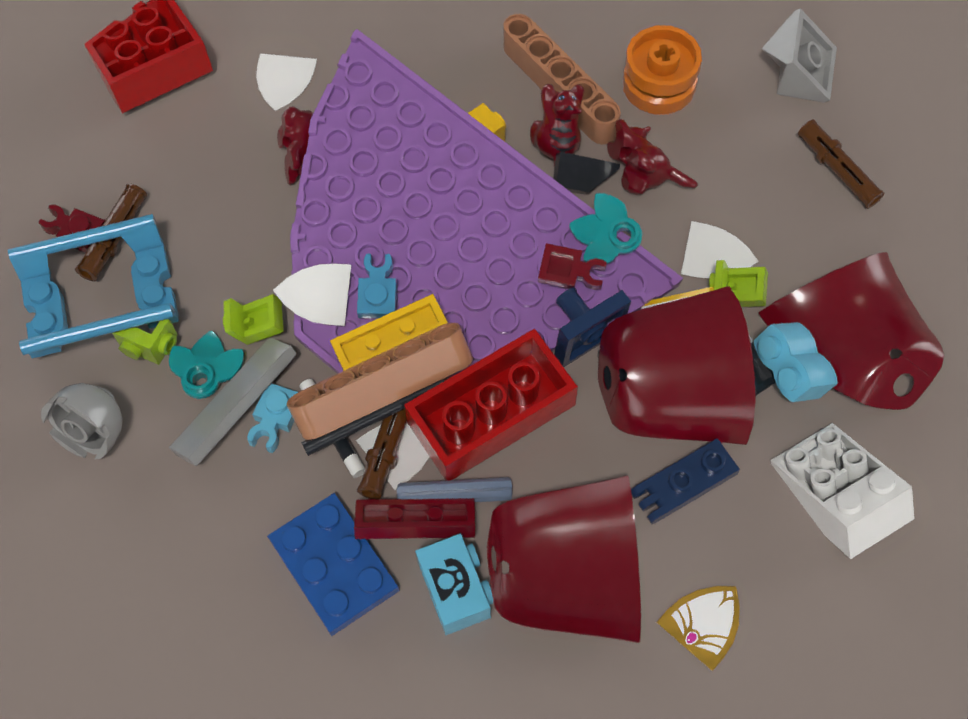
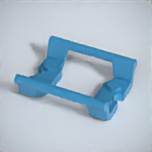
[8,214,179,359]

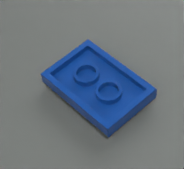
[267,493,399,636]

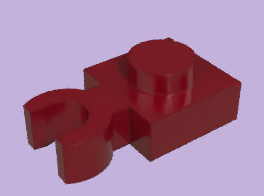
[38,204,105,253]
[538,243,607,290]

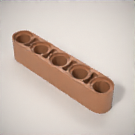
[503,14,621,145]
[287,323,473,440]

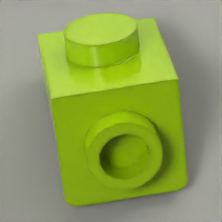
[709,260,768,307]
[223,294,283,345]
[112,319,177,365]

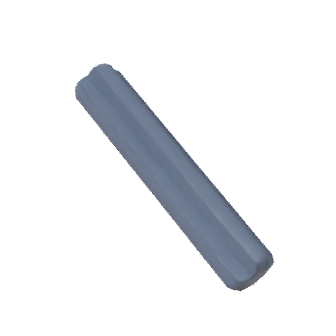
[397,477,513,502]

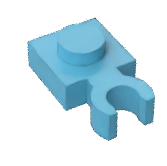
[247,383,298,453]

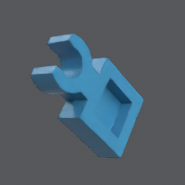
[357,254,397,318]

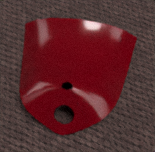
[758,252,944,410]

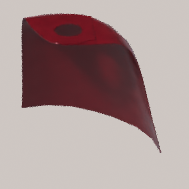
[598,286,756,445]
[487,476,641,643]

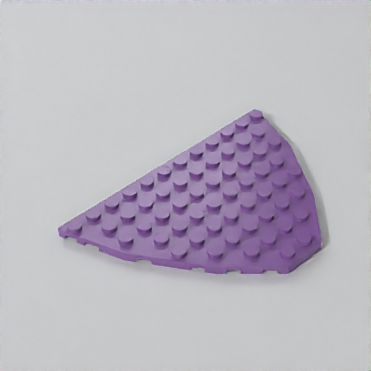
[290,29,683,378]

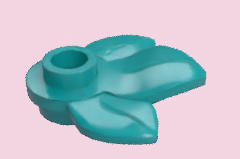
[569,193,642,264]
[169,331,244,399]

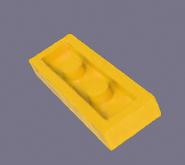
[330,294,448,371]

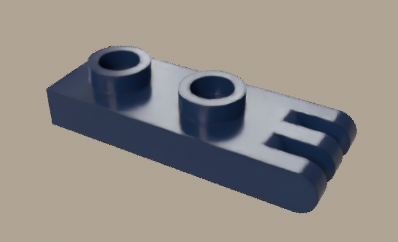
[631,438,740,524]

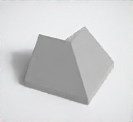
[762,8,837,102]

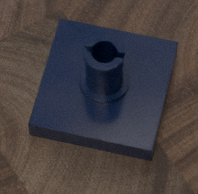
[554,287,631,367]

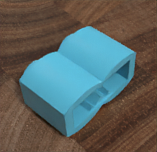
[754,322,838,402]

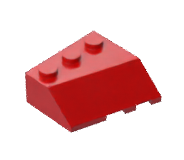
[84,0,213,113]

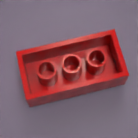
[404,328,578,480]

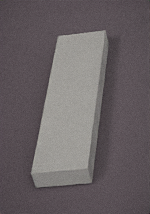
[169,337,297,466]

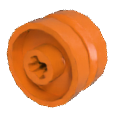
[623,25,702,114]

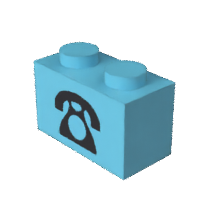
[415,533,494,636]

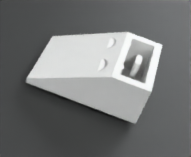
[771,423,914,559]

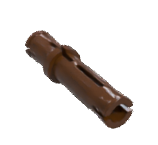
[798,119,885,209]
[75,184,147,281]
[357,409,407,499]

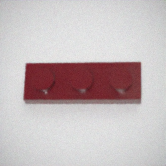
[354,498,475,539]

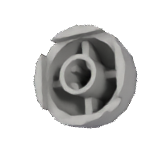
[41,383,123,459]

